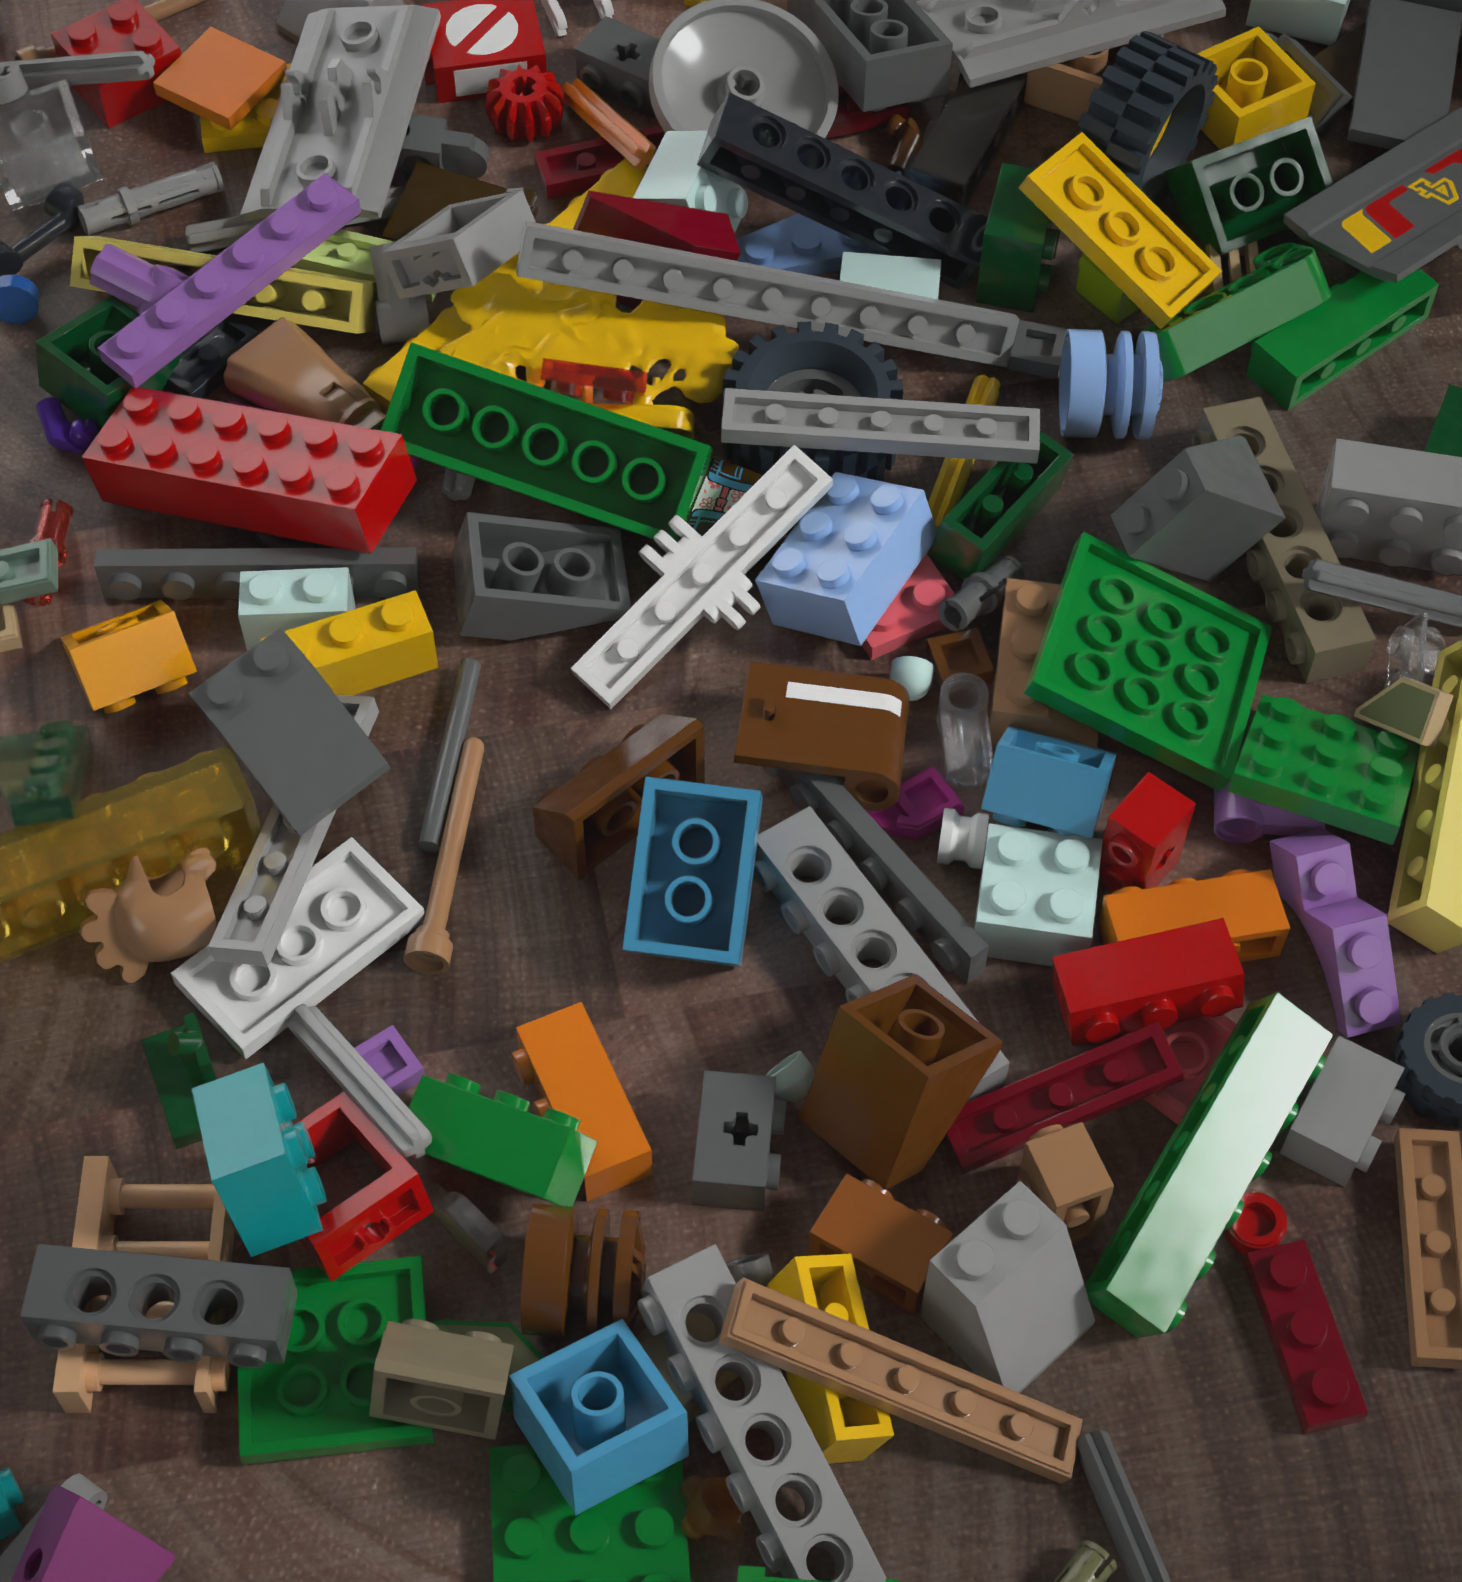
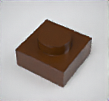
[925,627,995,694]

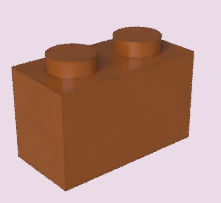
[808,1173,954,1315]

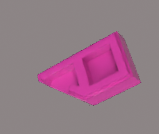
[866,765,965,840]

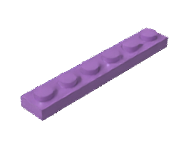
[98,173,361,389]

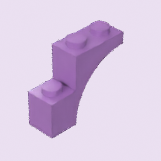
[1269,828,1402,1038]

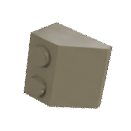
[370,1319,514,1440]

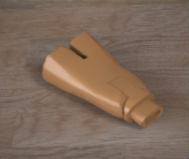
[224,317,386,431]

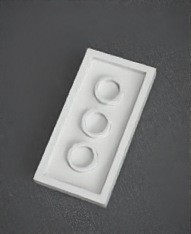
[171,837,425,1060]

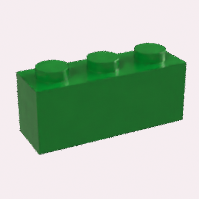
[409,1072,598,1206]

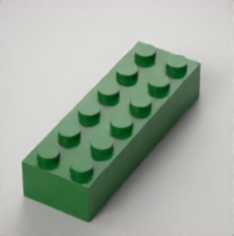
[381,342,714,542]

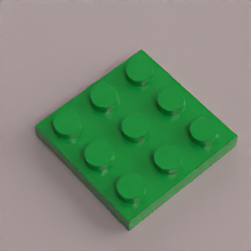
[1228,694,1421,845]
[236,1256,435,1465]
[489,1444,691,1582]

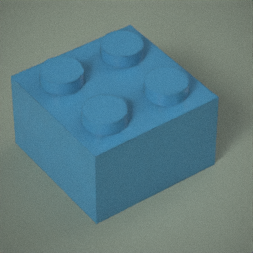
[981,725,1117,838]
[509,1319,689,1515]

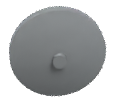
[649,0,839,138]

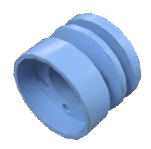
[1059,329,1163,440]

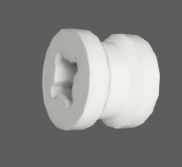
[937,808,989,869]

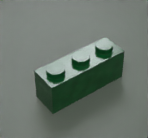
[929,431,1074,580]

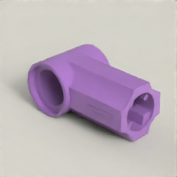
[90,244,189,315]
[1214,783,1326,843]

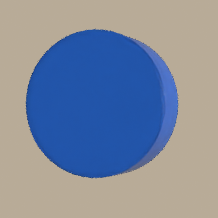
[0,275,40,324]

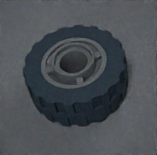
[1391,992,1462,1128]

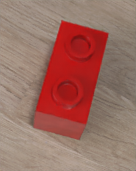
[1099,772,1196,893]

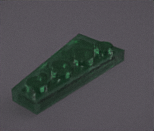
[0,721,92,827]

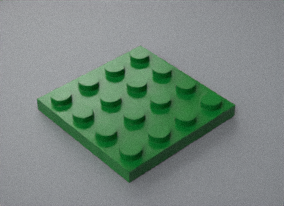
[1024,531,1272,791]

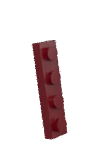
[946,1021,1183,1174]

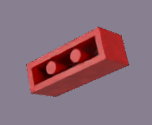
[1052,918,1245,1046]

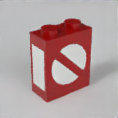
[422,0,547,103]

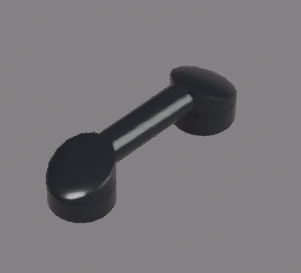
[0,182,84,276]

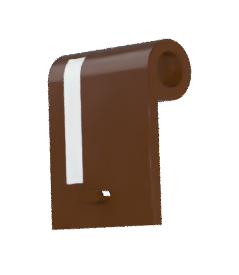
[734,661,909,811]

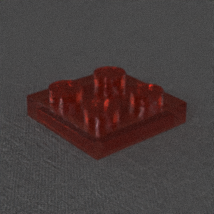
[540,358,648,404]

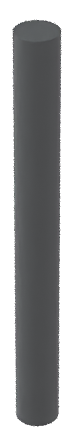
[418,658,481,853]

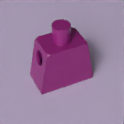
[11,1484,177,1582]

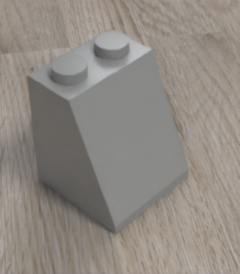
[920,1181,1095,1393]

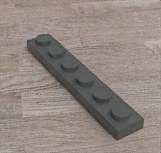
[94,547,421,600]
[762,714,989,985]

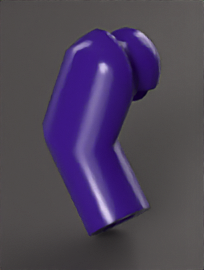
[36,397,99,454]

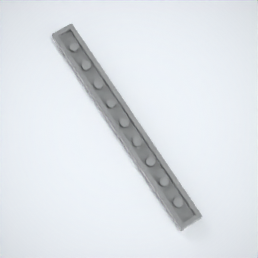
[516,221,1020,367]

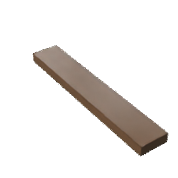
[719,1277,1083,1484]

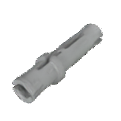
[76,161,224,236]

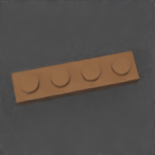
[1394,1128,1462,1369]

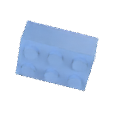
[755,472,937,646]

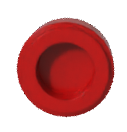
[1224,1192,1287,1255]

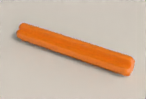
[561,78,656,170]

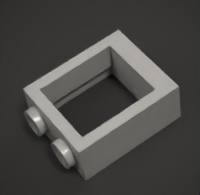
[380,190,536,299]

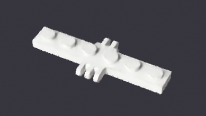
[571,445,833,709]

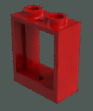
[296,1091,434,1282]

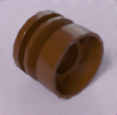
[520,1203,647,1337]

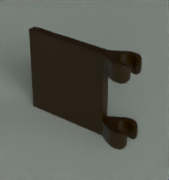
[382,161,538,242]

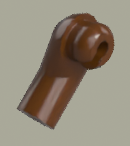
[884,114,923,178]

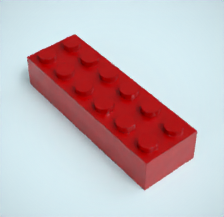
[82,386,417,554]

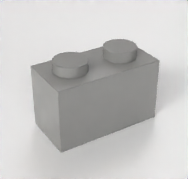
[1280,1036,1405,1187]

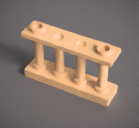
[53,1156,235,1413]

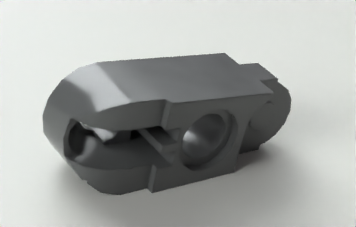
[390,114,490,186]

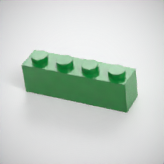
[1246,268,1439,411]

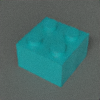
[192,1063,327,1257]

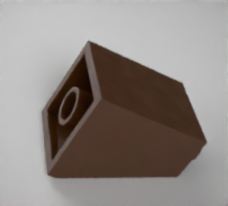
[798,974,1003,1190]

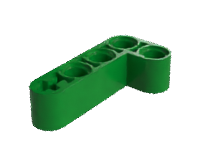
[1142,243,1332,382]

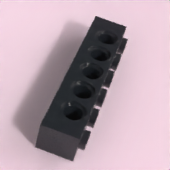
[697,92,988,290]

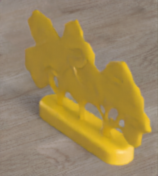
[440,272,739,439]

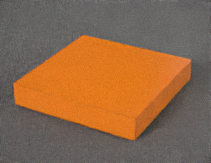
[153,26,287,130]

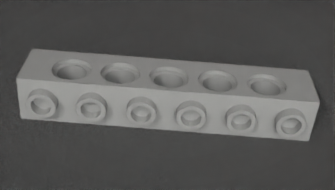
[753,806,1010,1103]
[638,1244,887,1582]

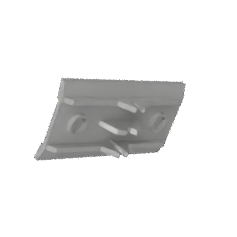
[916,0,1226,88]
[240,5,441,222]

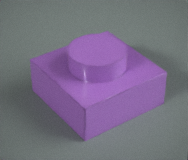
[354,1025,425,1096]

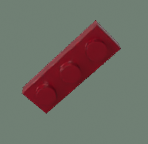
[1243,1240,1369,1435]

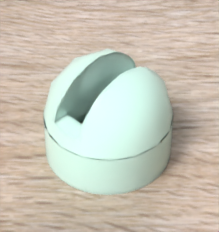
[889,656,934,701]
[765,1051,815,1102]

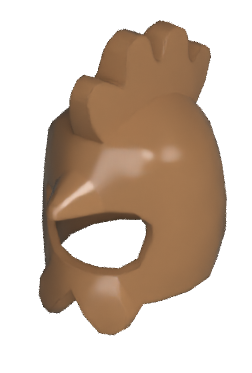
[80,847,217,983]

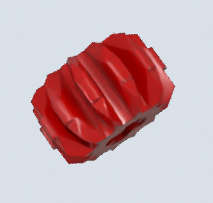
[484,63,565,143]

